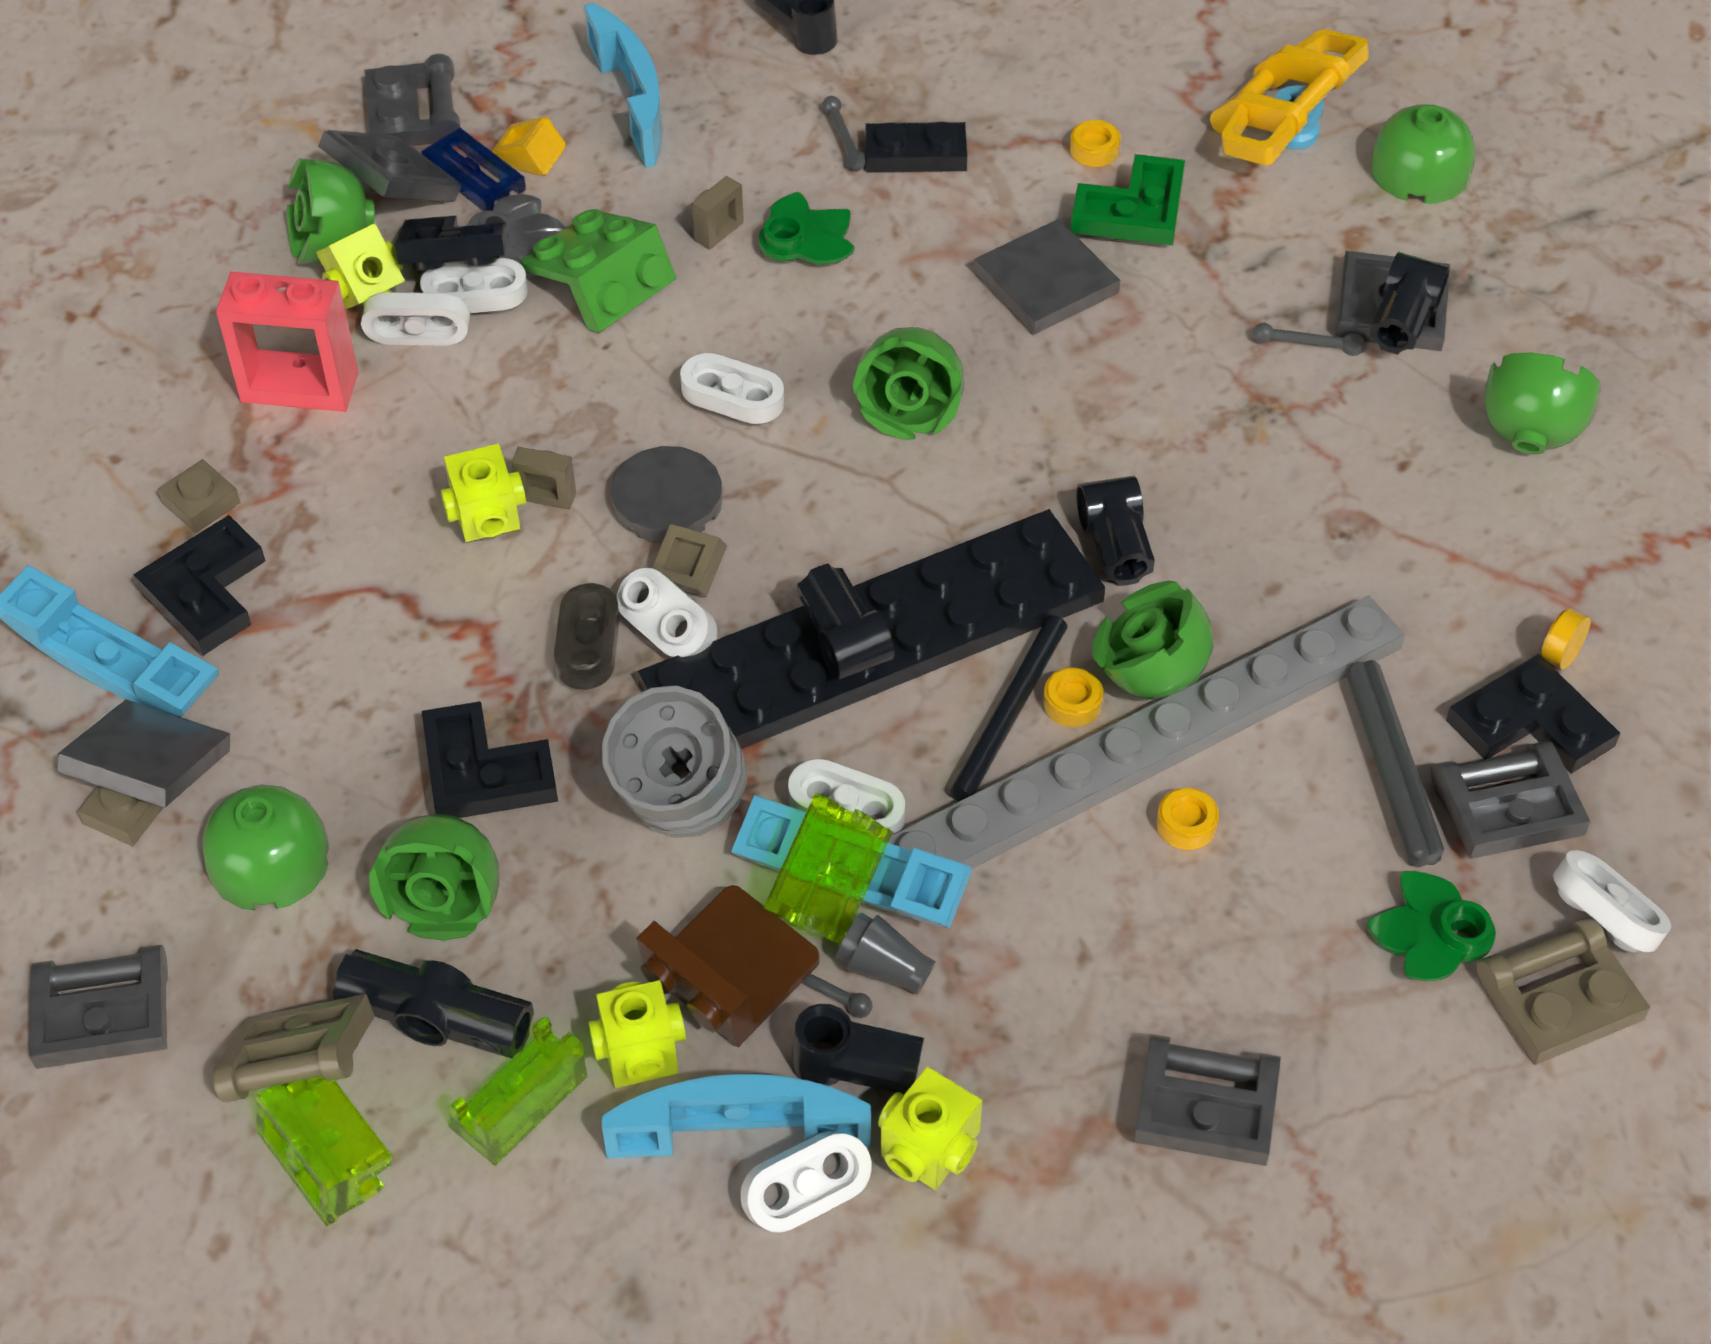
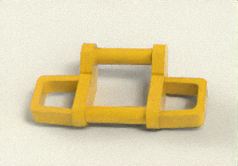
[1210,29,1369,165]

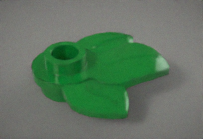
[759,192,854,264]
[1366,871,1496,981]

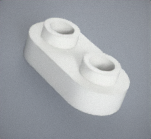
[420,258,528,313]
[361,292,470,346]
[680,353,784,424]
[617,568,717,658]
[788,759,905,841]
[1553,850,1671,953]
[740,1130,872,1232]

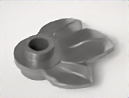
[468,194,566,278]

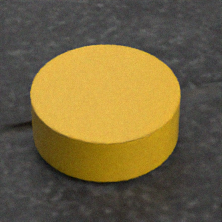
[1070,120,1121,167]
[1541,608,1591,670]
[1043,667,1103,727]
[1156,787,1219,850]

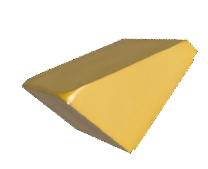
[489,117,566,176]

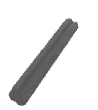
[1347,660,1444,867]

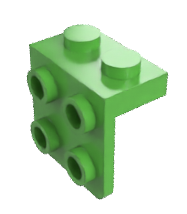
[521,209,677,333]

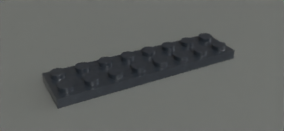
[638,509,1106,771]

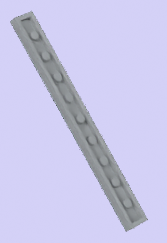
[882,595,1405,869]

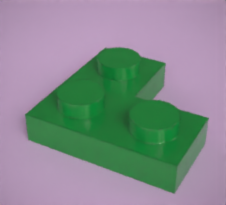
[1071,154,1185,245]

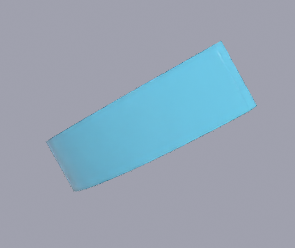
[584,3,662,168]
[0,565,219,716]
[731,795,973,928]
[602,1074,871,1158]

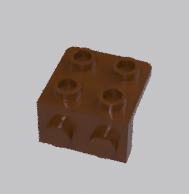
[636,885,820,1048]

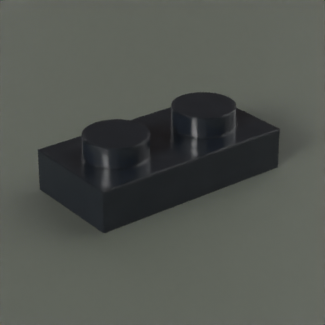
[865,122,967,173]

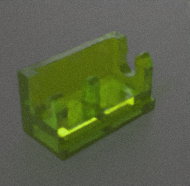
[763,793,893,945]
[448,1016,588,1166]
[257,1076,392,1227]

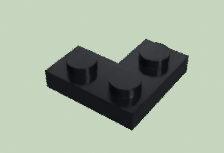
[395,215,507,270]
[133,515,266,656]
[1446,654,1620,774]
[422,701,558,818]

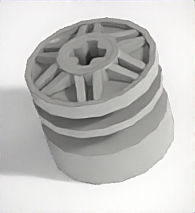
[602,686,747,838]

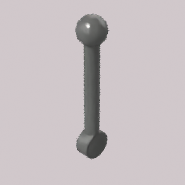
[822,96,866,171]
[1253,322,1365,356]
[802,974,873,1018]

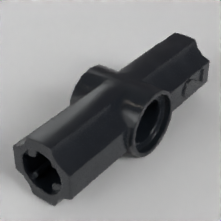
[332,949,534,1059]

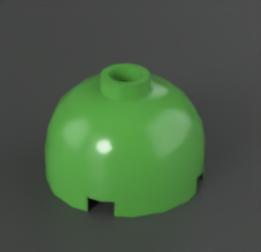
[1371,104,1475,204]
[287,158,375,264]
[853,327,964,440]
[1484,352,1600,454]
[1092,580,1214,699]
[202,784,329,910]
[369,814,499,941]

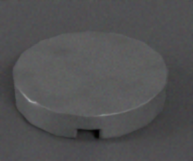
[611,446,723,542]

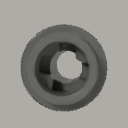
[836,912,936,994]

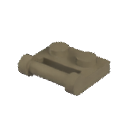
[1477,917,1650,1065]
[213,994,374,1103]

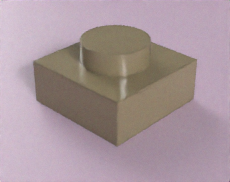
[692,175,744,250]
[511,446,576,510]
[158,459,240,533]
[652,524,727,597]
[78,786,164,847]

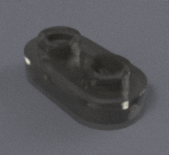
[554,583,620,690]

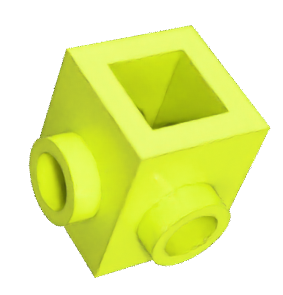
[316,223,405,309]
[441,443,526,542]
[588,980,686,1088]
[878,1066,983,1191]

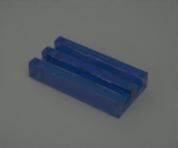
[421,128,526,211]

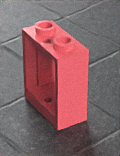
[216,271,359,412]

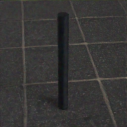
[949,615,1068,802]

